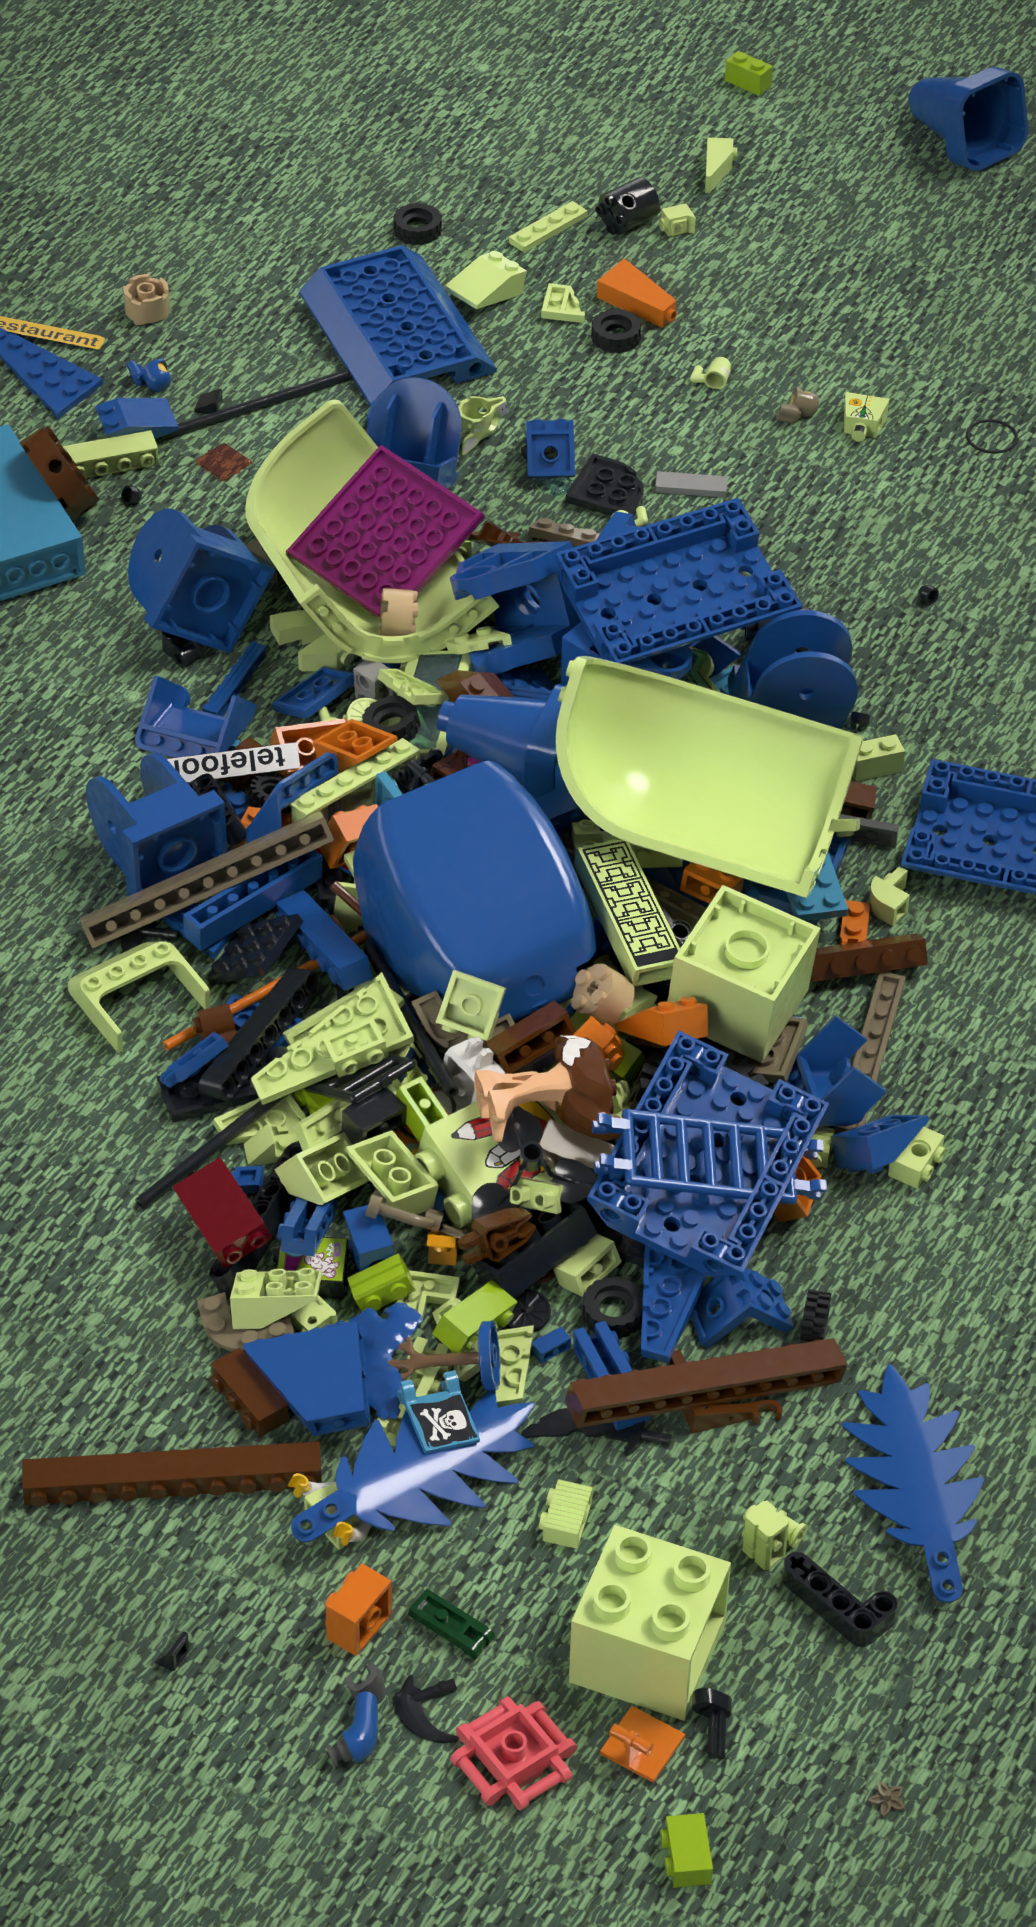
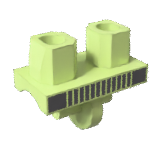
[510,1176,563,1214]

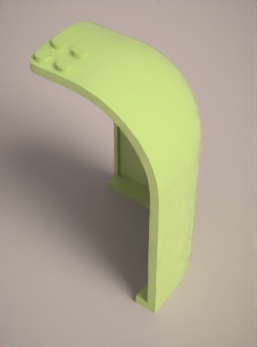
[245,400,499,663]
[556,656,864,898]

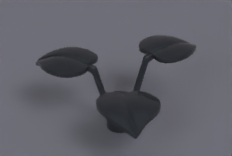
[472,1106,597,1221]

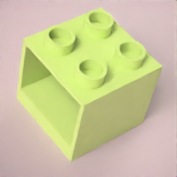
[667,885,821,1063]
[569,1525,731,1721]

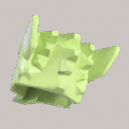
[458,396,509,455]

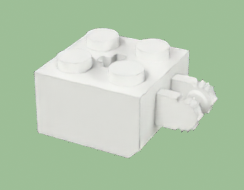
[439,1037,505,1109]

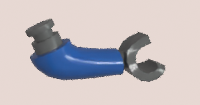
[326,1662,386,1767]

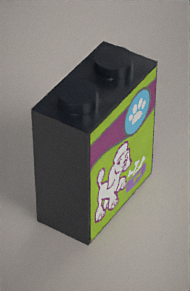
[271,1237,349,1299]

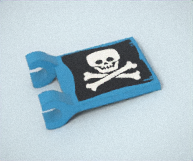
[397,1370,480,1454]

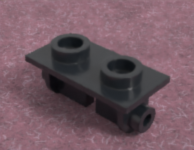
[391,749,443,792]

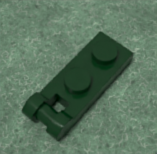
[409,1589,495,1660]

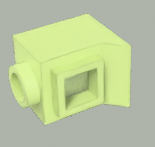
[659,203,696,236]

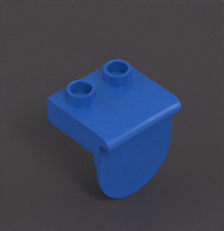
[367,377,462,489]

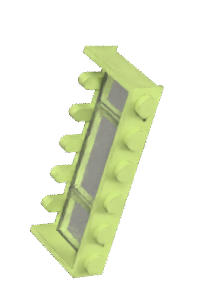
[289,738,420,825]

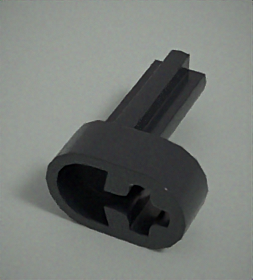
[692,1688,732,1759]

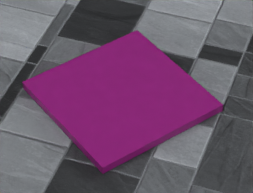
[286,445,485,620]

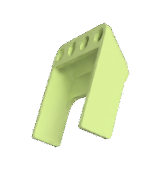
[68,942,210,1053]

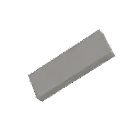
[655,471,728,498]

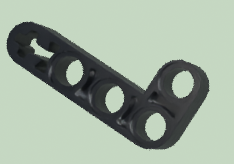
[188,773,246,845]
[782,1552,898,1647]

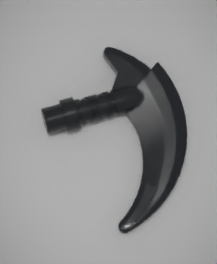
[121,923,179,953]
[395,1675,458,1743]

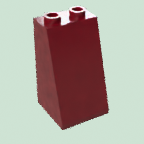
[172,1157,273,1269]

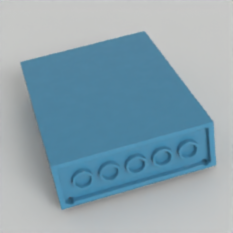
[0,424,86,601]

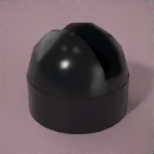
[121,485,142,505]
[918,585,939,606]
[850,711,871,731]

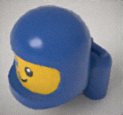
[126,358,172,392]

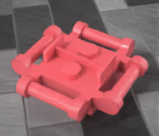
[450,1696,578,1811]

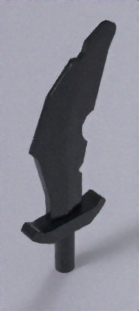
[521,1408,672,1456]

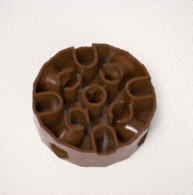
[19,426,100,521]

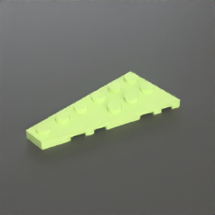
[251,973,415,1105]

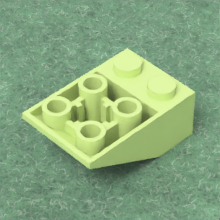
[230,1268,322,1329]

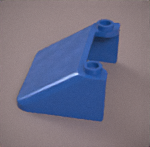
[135,675,257,758]
[245,752,340,844]

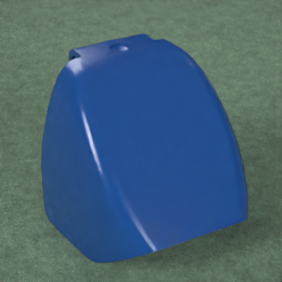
[353,761,596,1023]

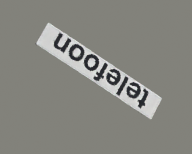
[167,742,300,782]

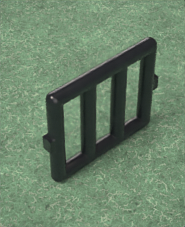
[305,1053,416,1104]

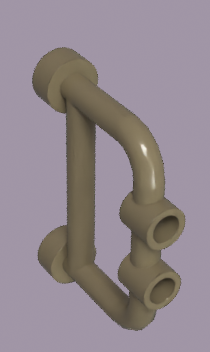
[365,1188,444,1232]

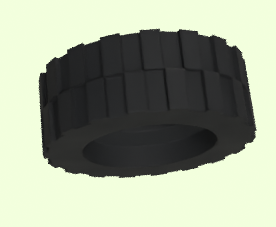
[393,203,442,245]
[591,309,641,353]
[362,695,421,743]
[582,1276,643,1339]

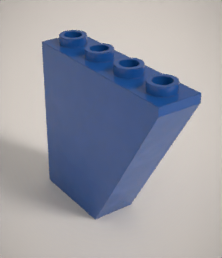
[243,1321,371,1436]

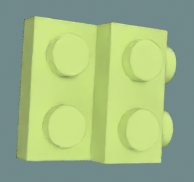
[436,970,506,1041]

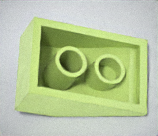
[444,251,527,309]

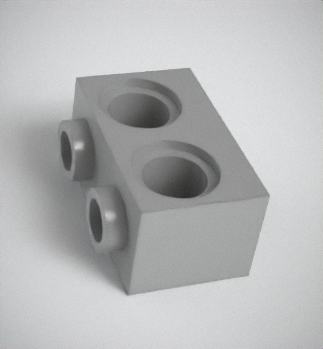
[353,660,394,701]

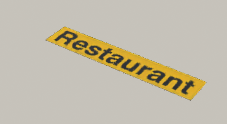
[0,316,105,350]

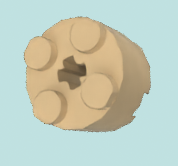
[123,274,170,325]
[379,588,418,636]
[571,964,634,1026]

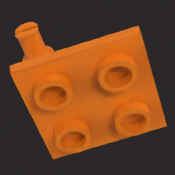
[600,1706,685,1783]

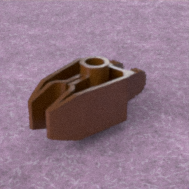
[457,1208,536,1265]

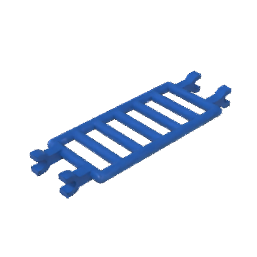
[592,1109,827,1205]

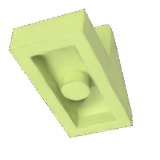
[244,1123,299,1166]

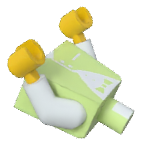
[288,1473,371,1550]

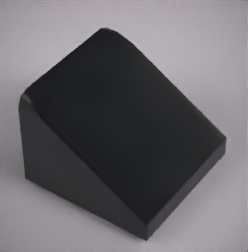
[194,389,223,414]
[155,1631,189,1672]

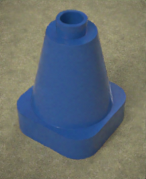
[908,67,1028,171]
[436,684,566,798]

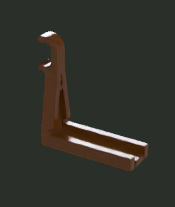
[667,1350,783,1434]

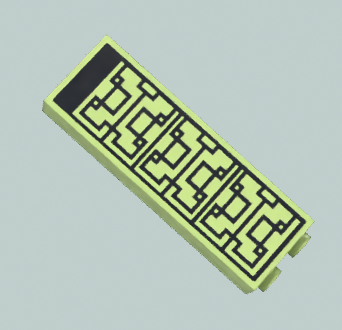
[574,839,680,987]

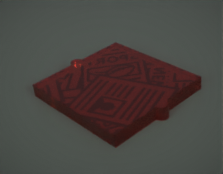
[196,443,252,481]

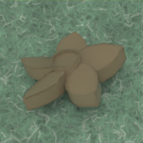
[868,1782,905,1818]

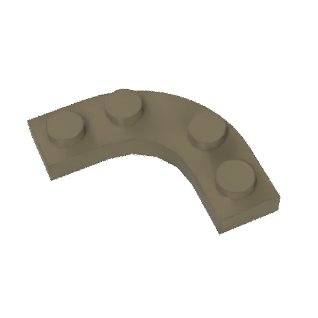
[412,990,515,1051]
[197,1292,295,1355]

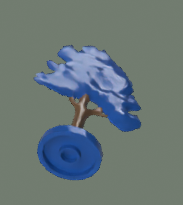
[322,1303,501,1420]

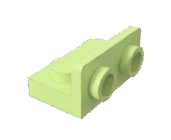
[322,1017,389,1077]

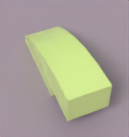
[270,610,325,645]

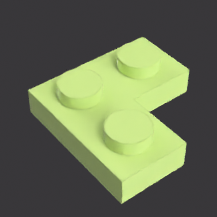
[396,1270,460,1325]

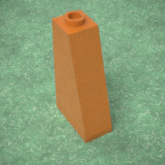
[597,259,677,328]

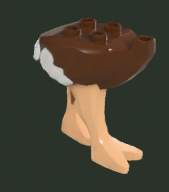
[474,1035,621,1142]

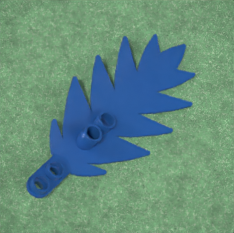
[842,1364,985,1603]
[291,1390,535,1542]

